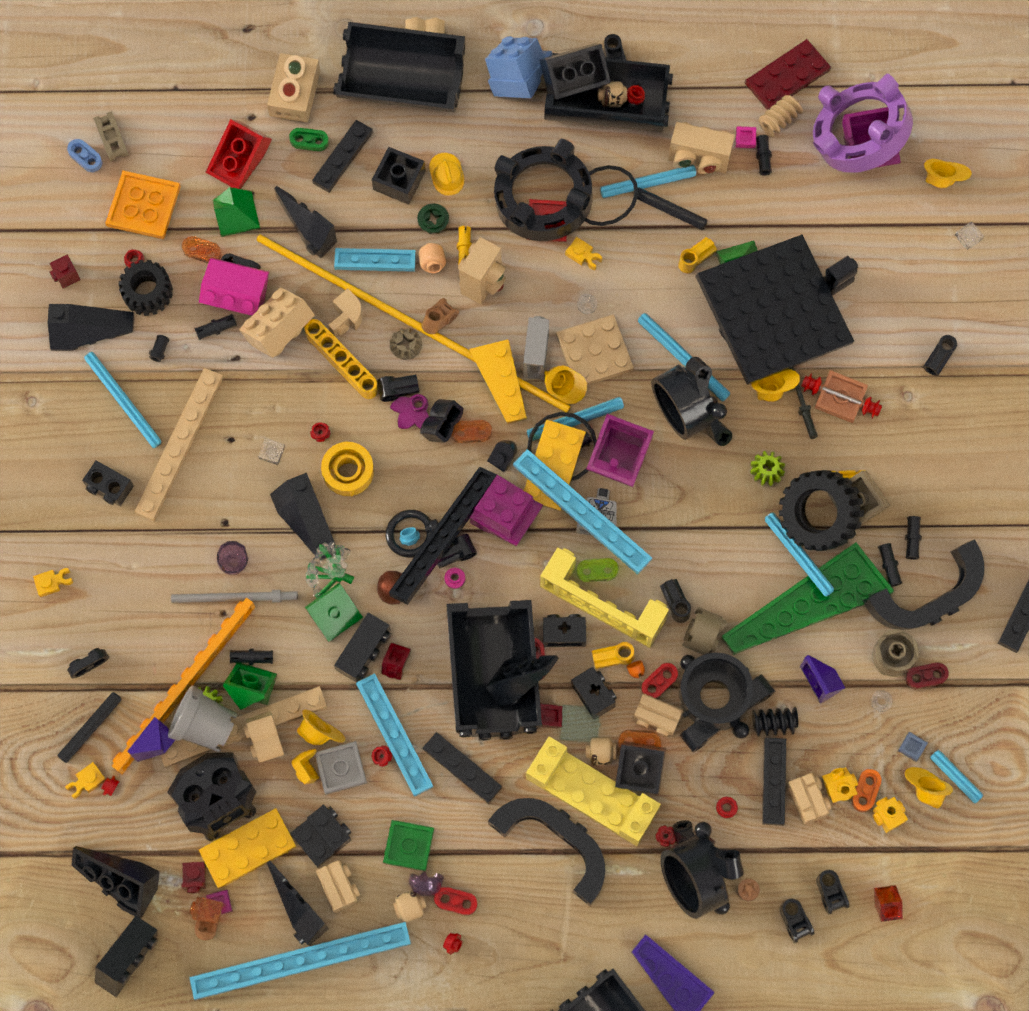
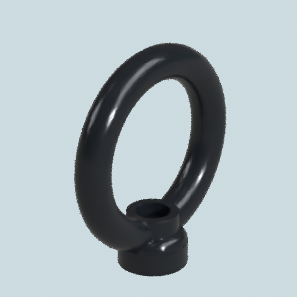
[385,510,438,558]

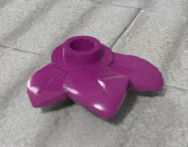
[390,394,429,429]

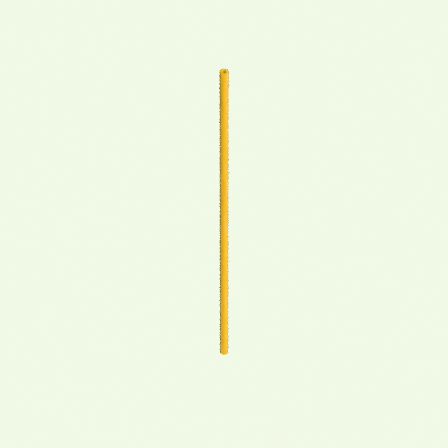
[256,234,571,413]

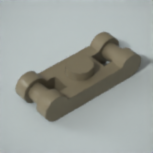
[94,111,129,162]

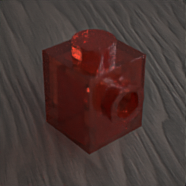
[874,885,903,922]

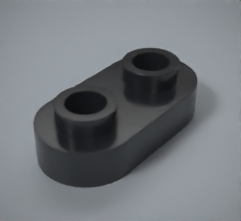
[67,648,109,679]

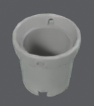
[168,686,237,752]

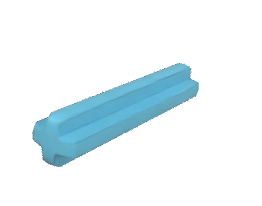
[930,750,983,803]

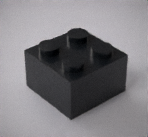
[372,146,426,204]
[615,741,666,794]

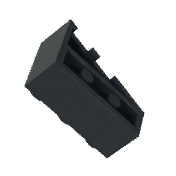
[95,916,158,997]

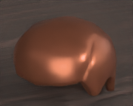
[377,571,402,605]

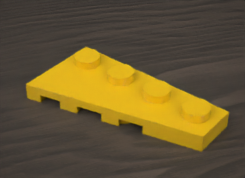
[469,339,527,424]

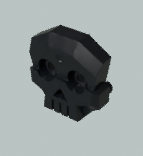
[167,752,256,841]

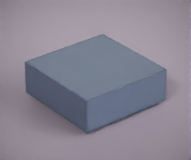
[898,732,928,762]

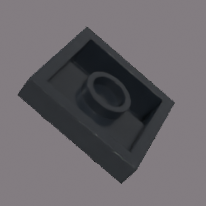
[290,804,352,868]

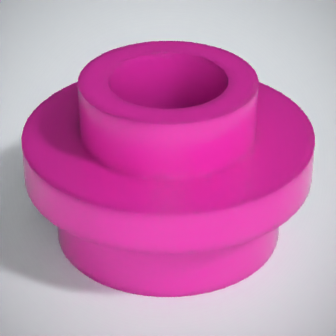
[444,568,465,589]

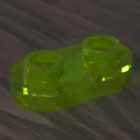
[576,558,619,582]

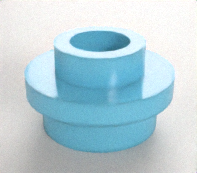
[400,527,420,546]

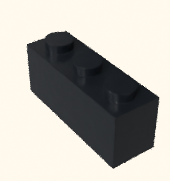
[334,612,392,683]

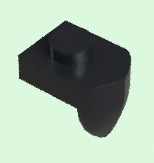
[487,440,518,472]

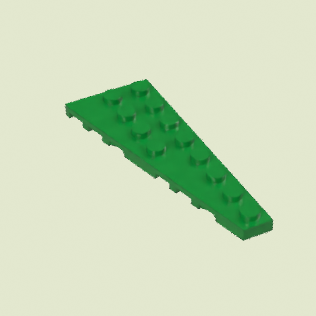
[721,542,894,655]

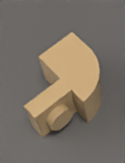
[328,288,362,337]

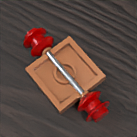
[801,370,883,423]

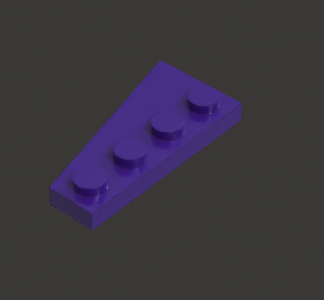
[631,935,715,1011]

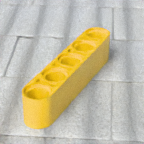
[304,319,378,399]

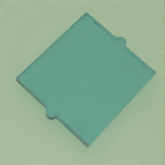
[560,705,601,742]

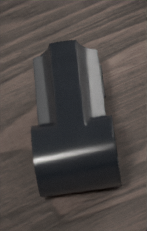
[923,335,957,377]
[377,374,420,402]
[437,534,477,569]
[660,579,691,623]

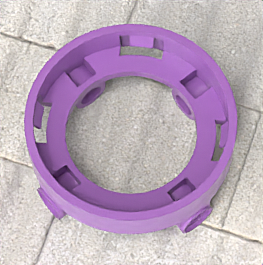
[813,74,913,173]

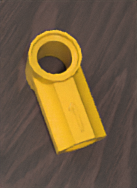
[678,237,717,273]
[592,642,634,669]

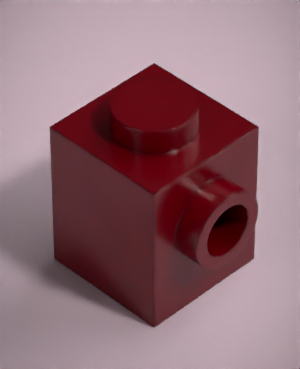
[49,254,81,289]

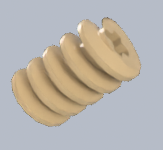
[759,95,803,137]

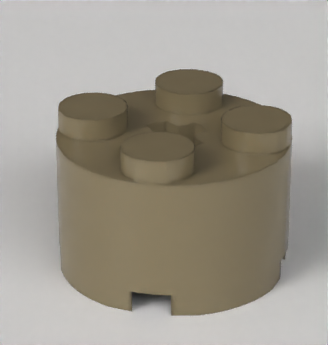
[682,607,726,655]
[872,629,919,677]

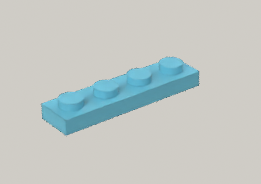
[334,248,416,272]

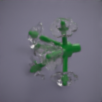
[306,542,354,599]

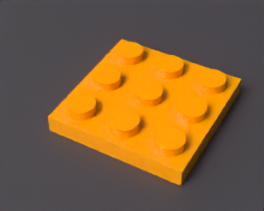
[105,170,181,239]

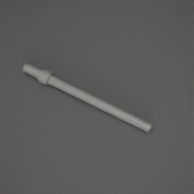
[171,590,298,603]

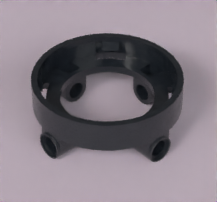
[494,139,593,241]

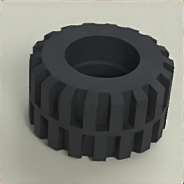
[119,260,173,316]

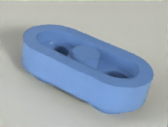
[67,139,102,172]

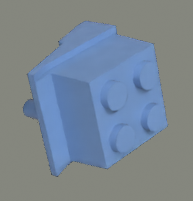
[485,36,553,98]

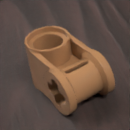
[422,298,459,334]

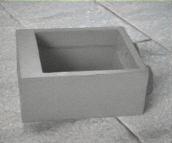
[523,316,549,380]

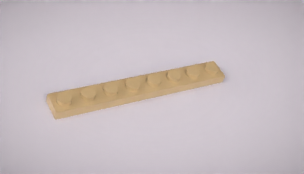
[134,368,223,522]
[161,686,328,768]

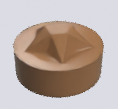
[737,879,760,902]
[194,917,217,940]

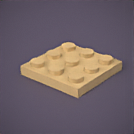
[556,314,634,385]

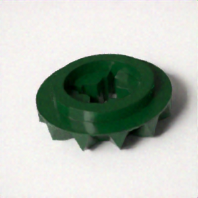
[417,203,449,234]

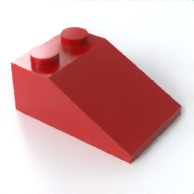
[205,119,272,189]

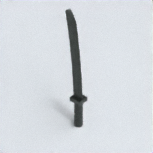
[790,367,818,439]

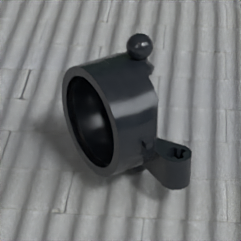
[651,357,732,446]
[679,653,776,753]
[660,820,744,919]

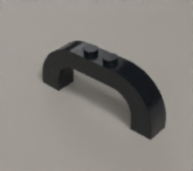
[862,539,985,630]
[488,798,606,906]

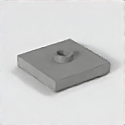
[315,741,367,795]

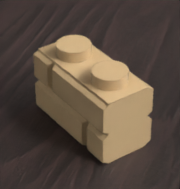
[633,693,683,738]
[787,773,831,825]
[316,860,360,913]

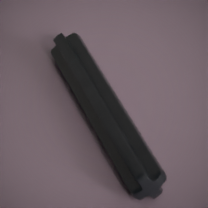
[637,187,708,230]
[58,692,122,763]

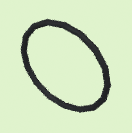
[582,165,638,226]
[527,412,597,481]

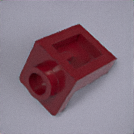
[381,643,411,680]
[540,703,562,729]
[181,861,206,894]

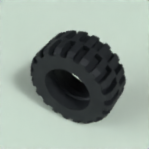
[778,470,864,551]

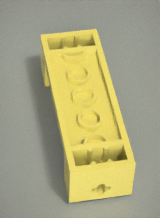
[540,547,669,648]
[526,736,661,846]

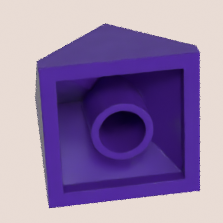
[800,655,845,704]
[127,717,175,762]

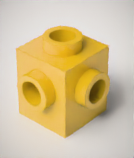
[822,767,858,803]
[872,797,908,833]

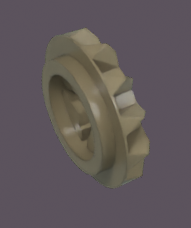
[390,328,422,360]

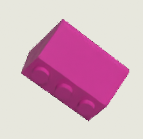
[199,258,269,316]

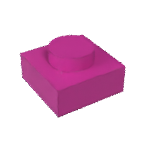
[735,126,756,149]

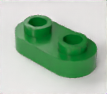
[289,128,329,151]

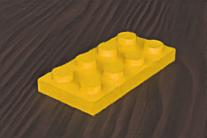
[524,420,586,511]
[199,808,296,889]

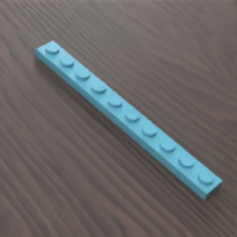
[189,922,411,1000]

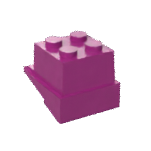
[842,107,901,168]
[586,414,654,487]
[470,475,543,547]

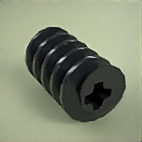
[752,707,798,737]

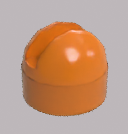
[627,660,645,678]

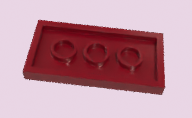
[745,39,831,110]

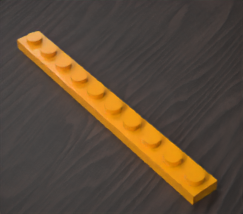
[112,597,256,775]

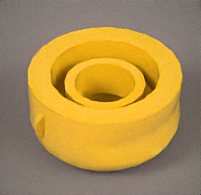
[321,441,374,497]

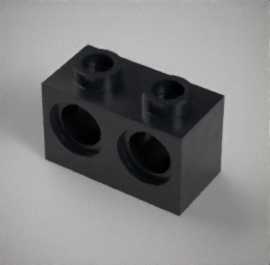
[82,460,134,507]

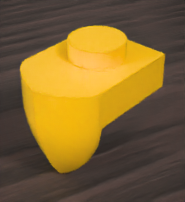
[291,749,320,784]

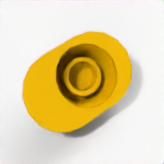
[429,153,464,196]
[924,159,972,188]
[544,365,587,404]
[751,369,800,402]
[297,709,345,745]
[905,767,953,809]

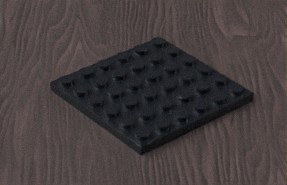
[695,234,855,385]

